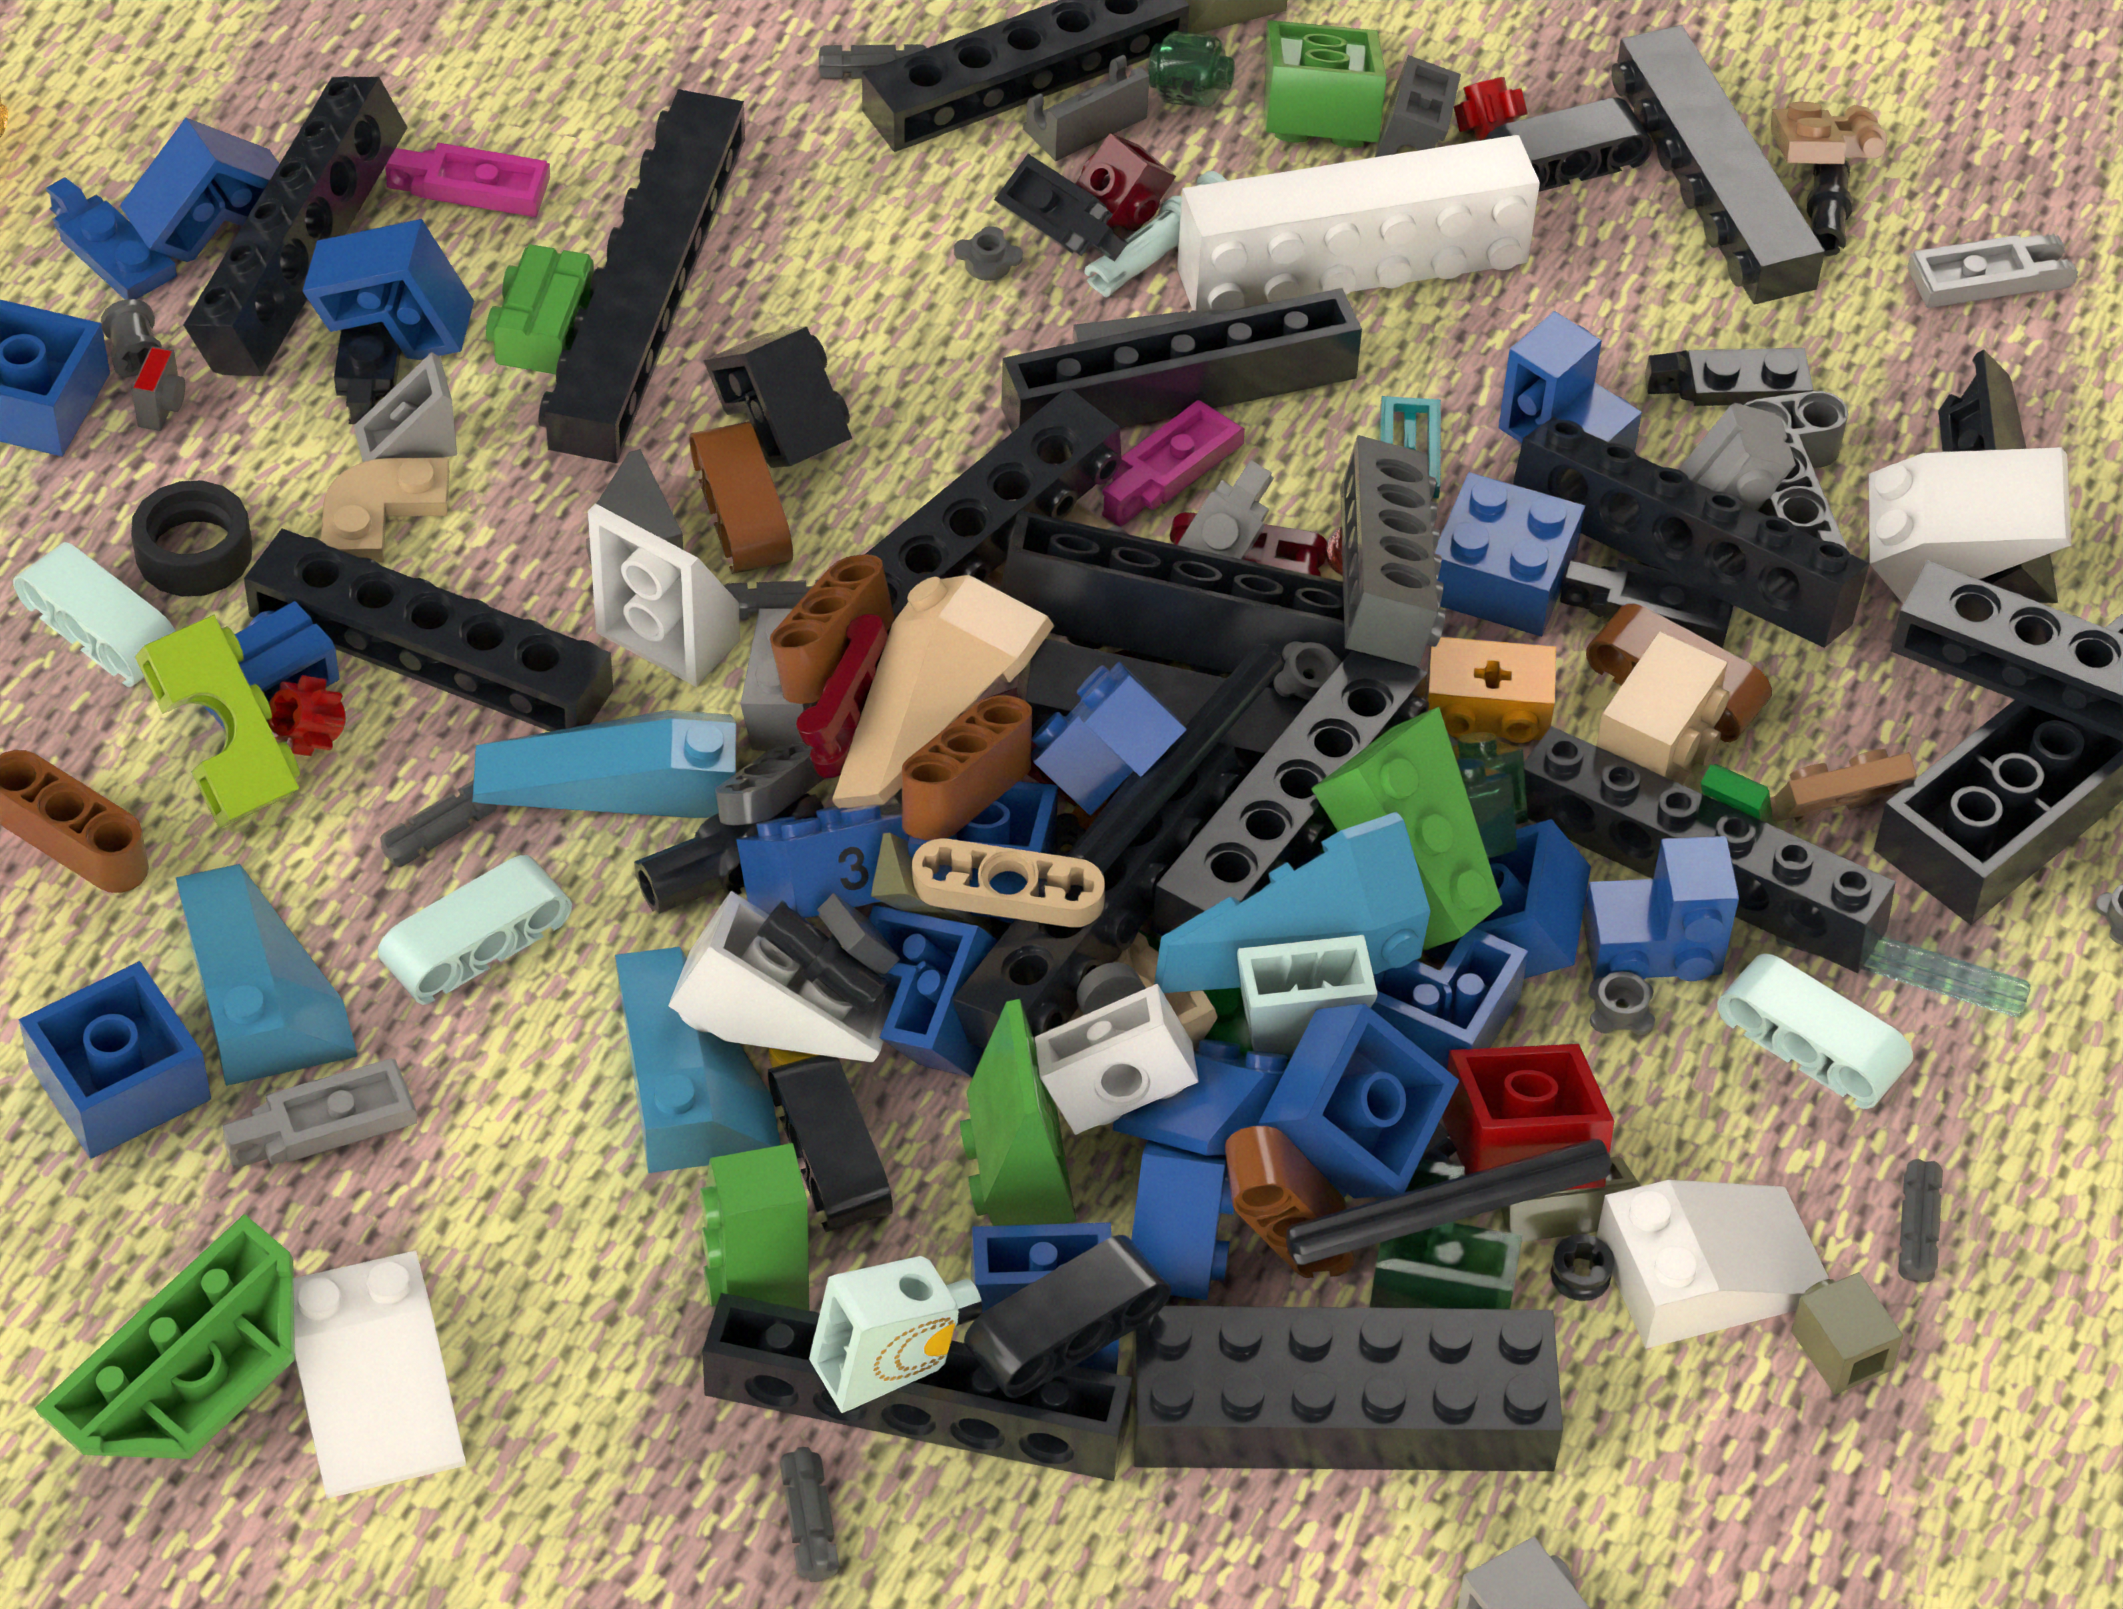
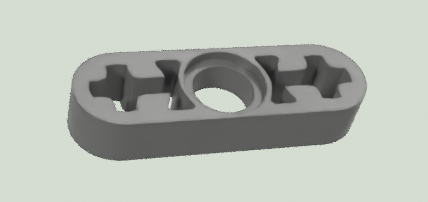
[715,743,825,825]

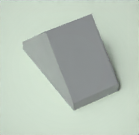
[354,352,457,462]

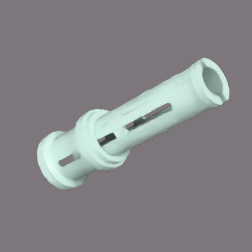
[1085,171,1227,297]

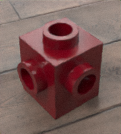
[1075,133,1176,231]

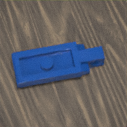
[46,177,177,300]

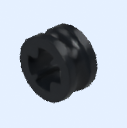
[1550,1234,1615,1301]

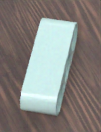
[13,542,176,687]
[378,855,572,1005]
[1717,954,1913,1109]

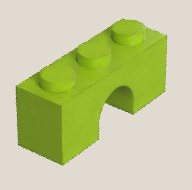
[135,614,300,828]

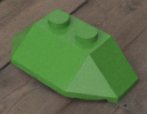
[34,1214,295,1459]

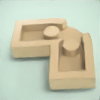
[321,458,450,562]

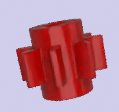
[1453,77,1528,141]
[267,675,346,756]

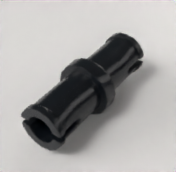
[1806,159,1853,256]
[757,900,888,1015]

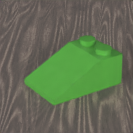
[1264,20,1387,148]
[960,999,1077,1226]

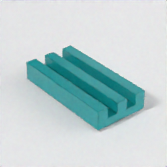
[1380,396,1441,498]

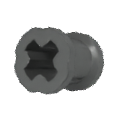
[101,299,162,378]

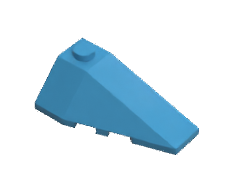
[472,710,736,818]
[1154,812,1431,993]
[176,864,357,1086]
[615,947,781,1173]

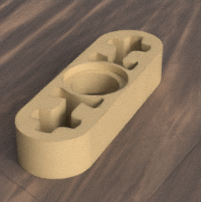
[912,838,1105,927]

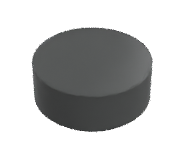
[1077,962,1146,1015]

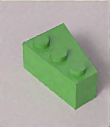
[1311,707,1502,952]
[700,1143,810,1311]

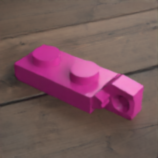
[385,143,550,217]
[1102,400,1245,527]

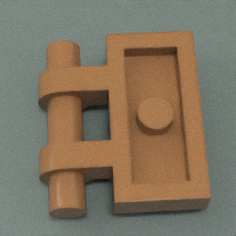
[1771,101,1887,164]
[1770,749,1917,823]

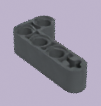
[1744,391,1848,579]

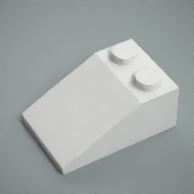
[1869,447,2071,603]
[588,503,740,687]
[668,891,896,1062]
[1596,1180,1829,1349]
[294,1251,466,1499]

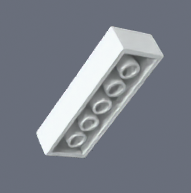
[1177,135,1540,314]

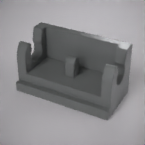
[1023,55,1150,162]
[1375,55,1461,157]

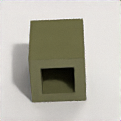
[1791,1272,1904,1395]

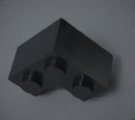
[703,326,852,468]

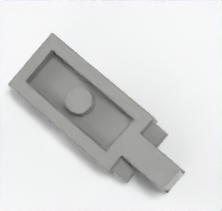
[1178,460,1274,560]
[223,1058,417,1169]

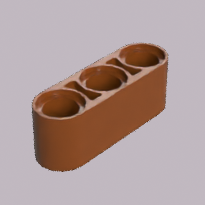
[689,421,793,574]
[770,554,895,704]
[1586,604,1772,742]
[902,695,1032,840]
[0,750,149,893]
[1225,1126,1355,1278]

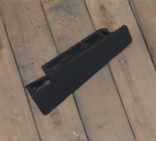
[1938,349,2058,603]

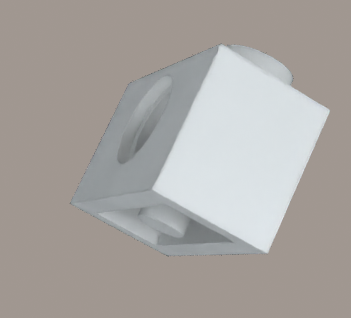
[1035,984,1199,1135]

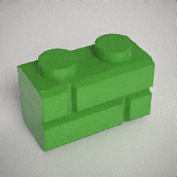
[486,244,594,375]

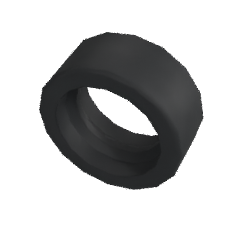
[131,480,252,597]

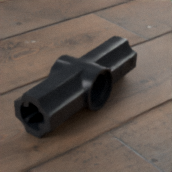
[634,793,824,914]

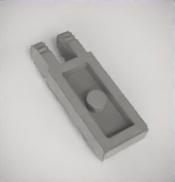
[1907,233,2078,308]

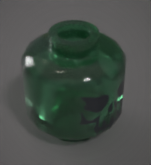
[1148,31,1235,108]

